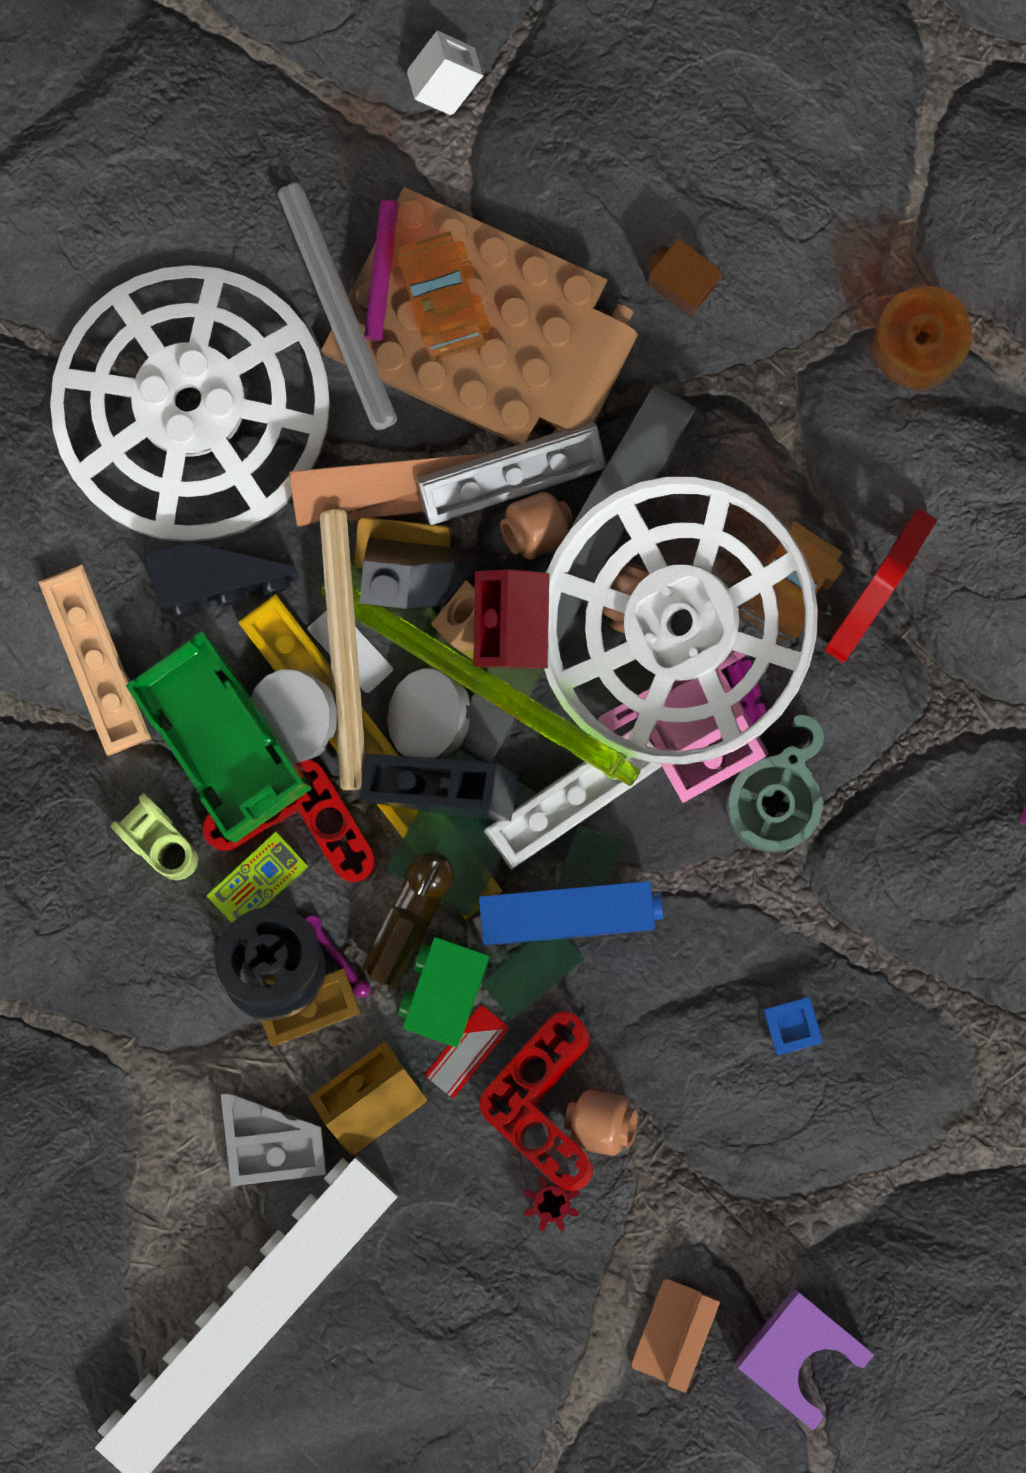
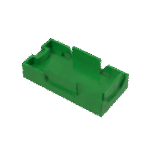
[125,631,312,843]

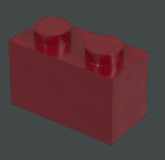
[473,570,549,669]

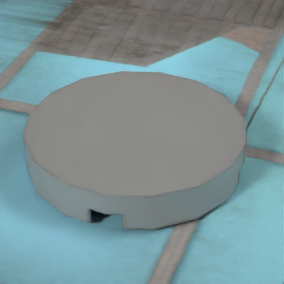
[387,668,470,759]
[251,669,337,763]

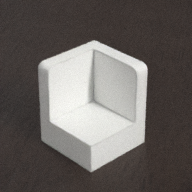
[407,31,483,115]

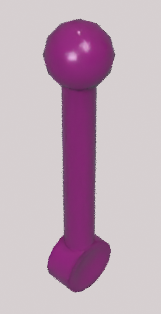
[305,916,371,998]

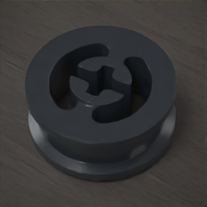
[215,907,326,1020]

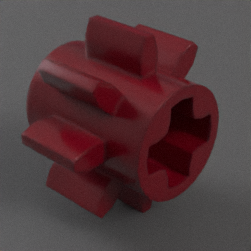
[524,1174,580,1232]

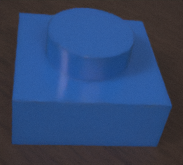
[763,997,823,1056]

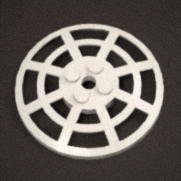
[50,265,330,542]
[544,477,818,764]

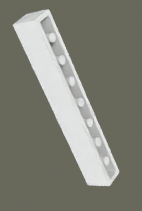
[95,1156,399,1473]

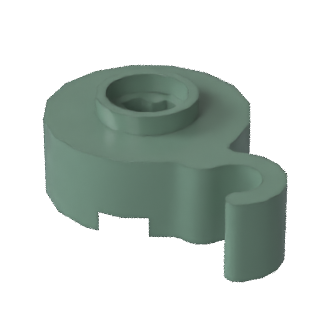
[726,715,824,853]

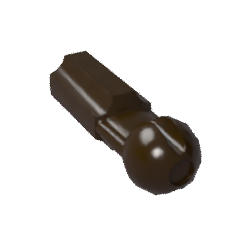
[362,852,454,987]

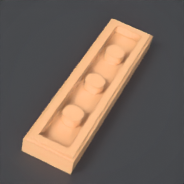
[39,565,152,756]

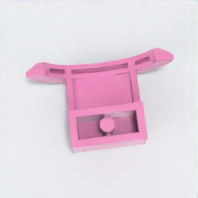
[592,650,769,803]

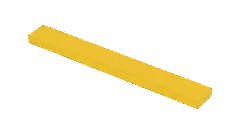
[238,594,503,920]

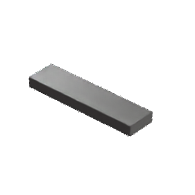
[416,421,606,525]

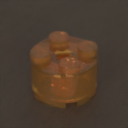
[872,286,972,391]

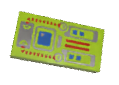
[207,832,309,923]

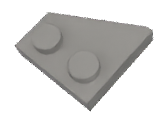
[221,1093,327,1186]

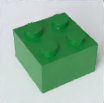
[397,937,490,1048]

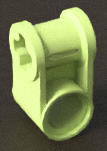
[110,793,198,880]

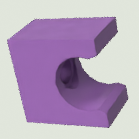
[734,1288,874,1431]

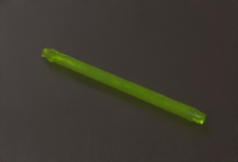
[321,584,641,786]

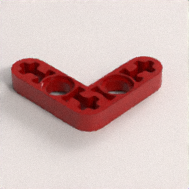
[824,507,938,663]
[203,760,375,883]
[479,1012,593,1191]

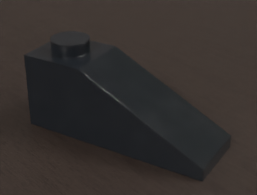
[360,538,508,609]
[359,754,518,822]

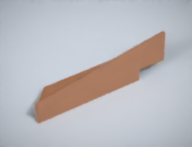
[289,452,494,527]

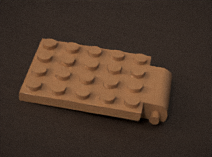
[321,187,638,445]

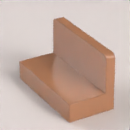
[631,1278,720,1393]

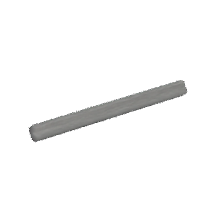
[278,182,397,430]

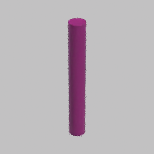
[364,200,399,341]

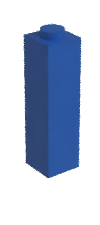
[479,881,663,946]

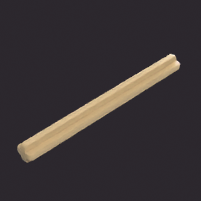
[320,509,366,790]

